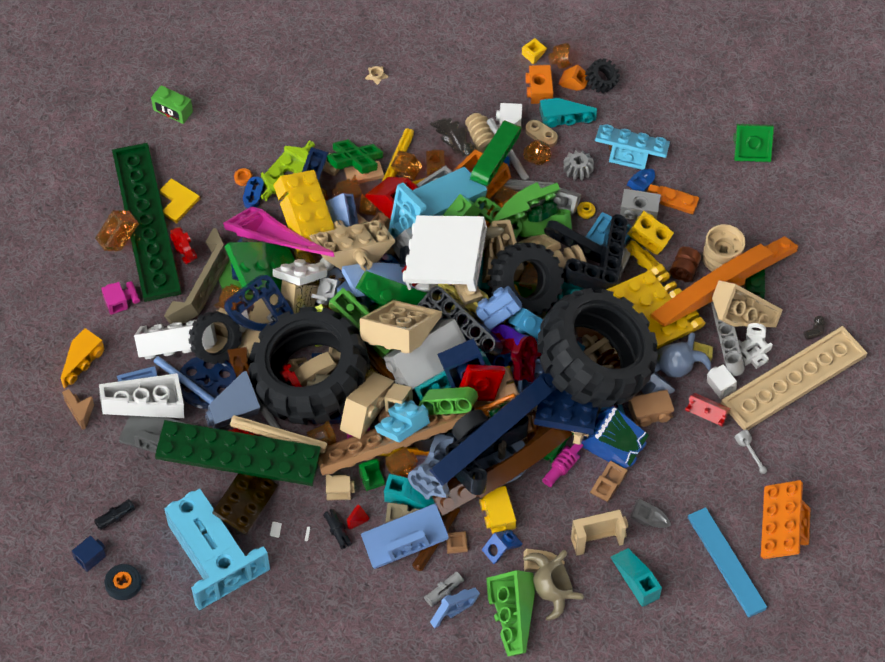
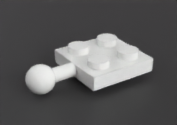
[273,258,334,286]

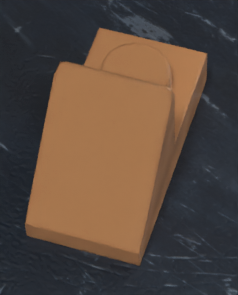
[62,389,94,430]

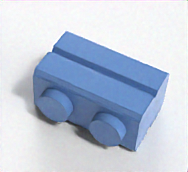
[476,286,522,330]

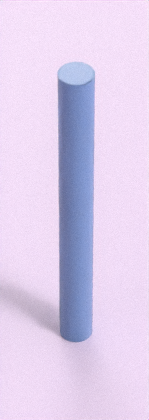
[154,356,215,404]

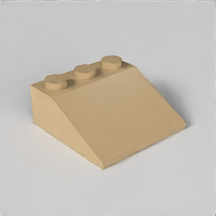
[360,300,442,353]

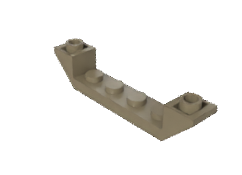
[164,228,230,324]

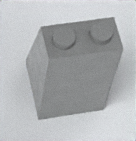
[383,319,466,390]

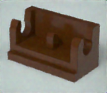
[228,347,254,388]

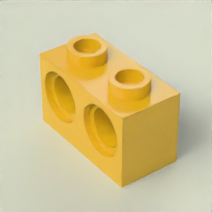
[627,211,674,255]

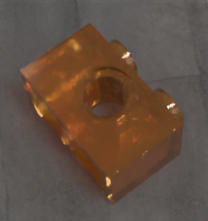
[95,210,139,251]

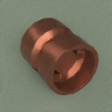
[670,246,701,282]

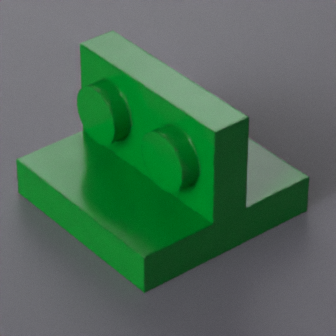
[733,124,774,162]

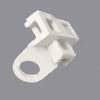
[738,323,773,369]

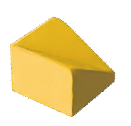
[522,38,547,64]

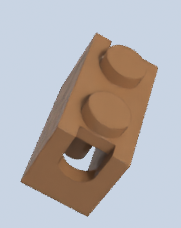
[628,390,674,427]

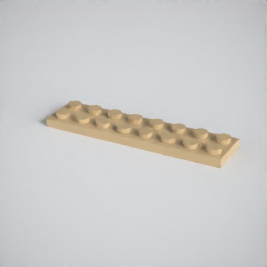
[721,326,867,430]

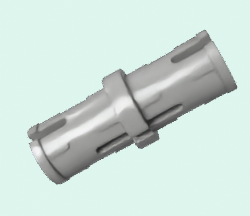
[424,572,464,607]

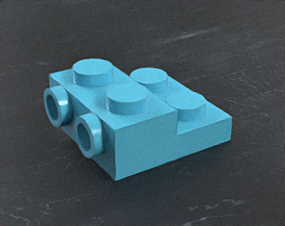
[375,400,430,443]

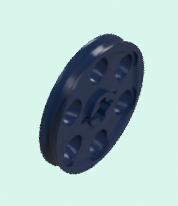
[179,357,236,409]

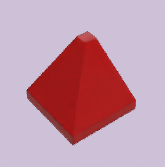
[347,505,370,530]

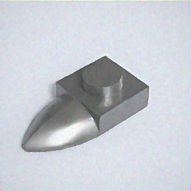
[630,499,671,528]

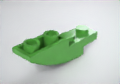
[491,182,560,223]

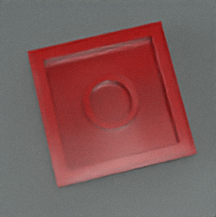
[459,364,506,401]

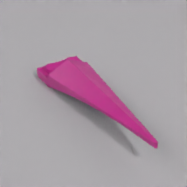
[223,207,335,257]

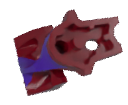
[476,324,541,382]

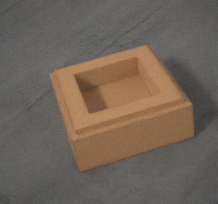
[446,531,468,554]

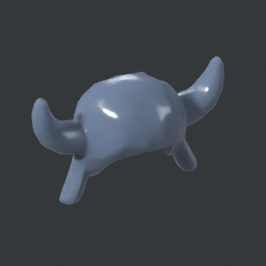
[655,332,711,377]

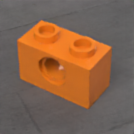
[525,65,553,104]

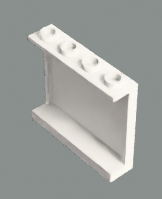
[403,215,487,291]

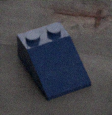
[437,338,485,402]

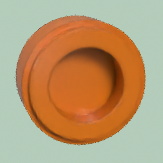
[234,168,252,186]

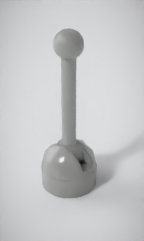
[734,430,767,474]

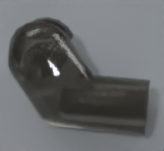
[803,316,826,340]

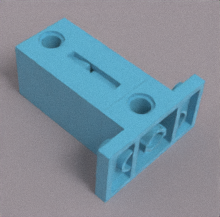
[389,167,488,239]
[164,489,270,610]

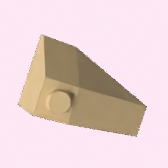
[712,280,782,327]

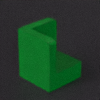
[359,459,385,491]

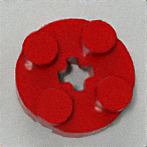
[170,227,197,264]
[279,364,302,387]

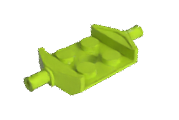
[261,140,315,201]

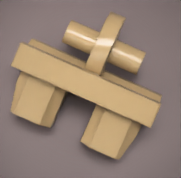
[582,334,612,362]

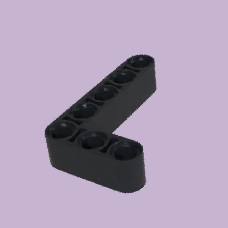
[561,214,628,292]
[417,286,503,356]
[445,415,529,495]

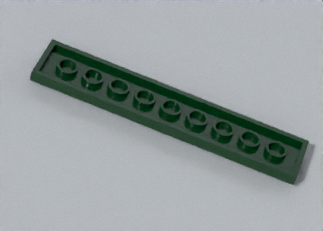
[112,143,181,302]

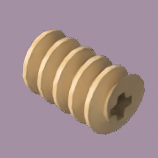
[465,113,494,153]

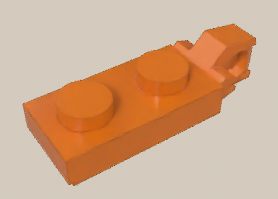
[647,184,699,215]

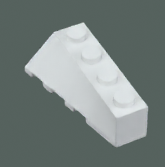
[134,320,217,359]

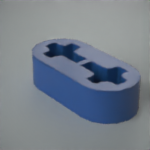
[243,177,264,208]

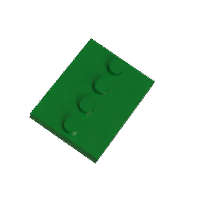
[224,242,295,295]

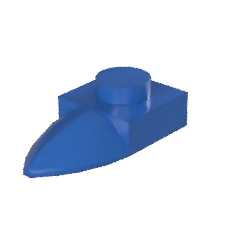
[627,169,655,192]

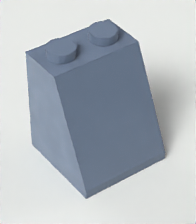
[205,371,260,429]

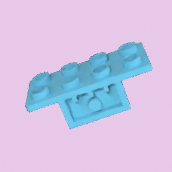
[595,124,670,170]

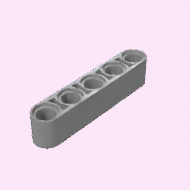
[711,301,745,376]

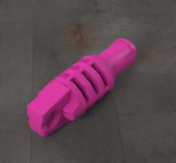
[542,443,583,487]

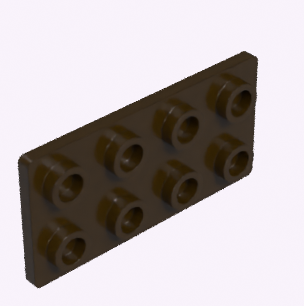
[212,473,278,535]

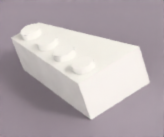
[99,373,184,418]

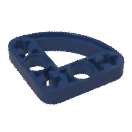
[224,275,294,331]

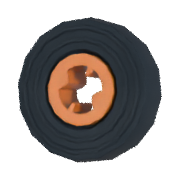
[104,564,142,600]

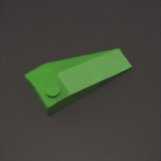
[486,570,535,656]

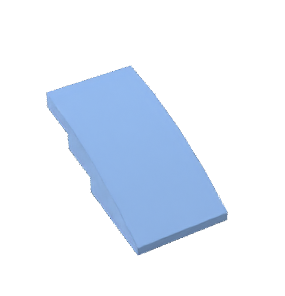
[342,263,415,297]

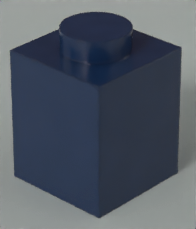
[72,535,106,572]

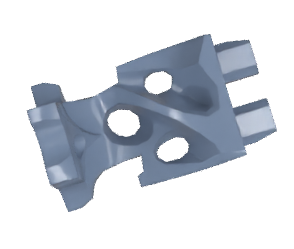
[408,433,457,500]

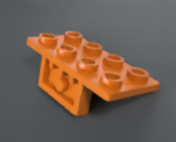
[761,480,810,559]

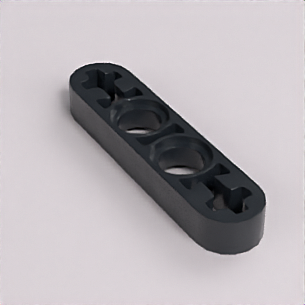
[544,220,603,263]

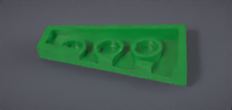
[356,271,427,306]

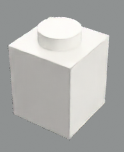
[707,364,737,399]

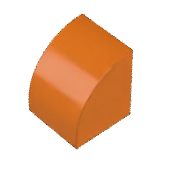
[559,65,588,91]

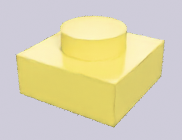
[693,341,713,362]

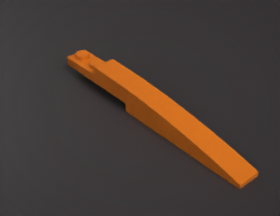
[651,236,798,327]

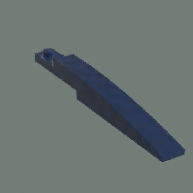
[429,372,556,486]

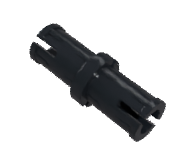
[94,499,135,531]
[323,509,352,549]

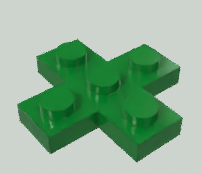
[327,139,383,174]

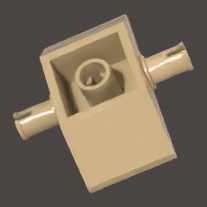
[310,220,395,271]

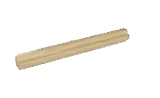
[230,415,327,454]

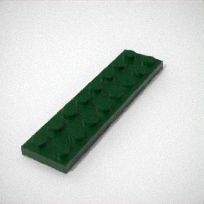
[155,420,321,486]

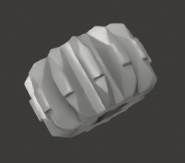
[563,150,594,181]

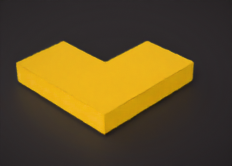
[160,178,200,224]

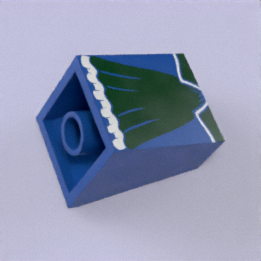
[582,406,649,468]

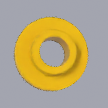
[577,202,595,219]

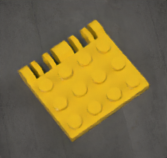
[607,264,706,349]

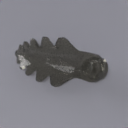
[430,118,476,157]

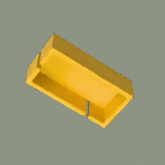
[274,170,335,253]

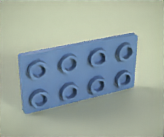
[361,504,449,569]

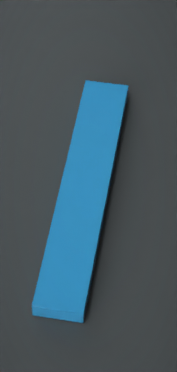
[688,507,767,618]

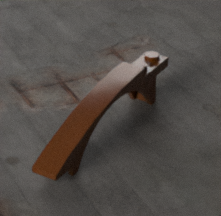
[432,426,572,516]

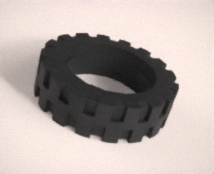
[188,311,242,364]

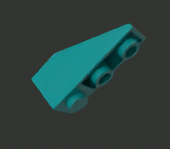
[539,98,597,128]
[384,474,441,515]
[611,548,662,607]

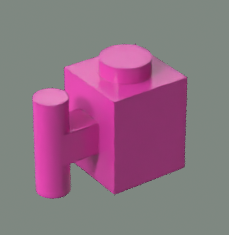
[101,281,140,315]

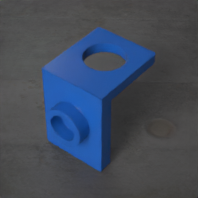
[482,530,522,564]

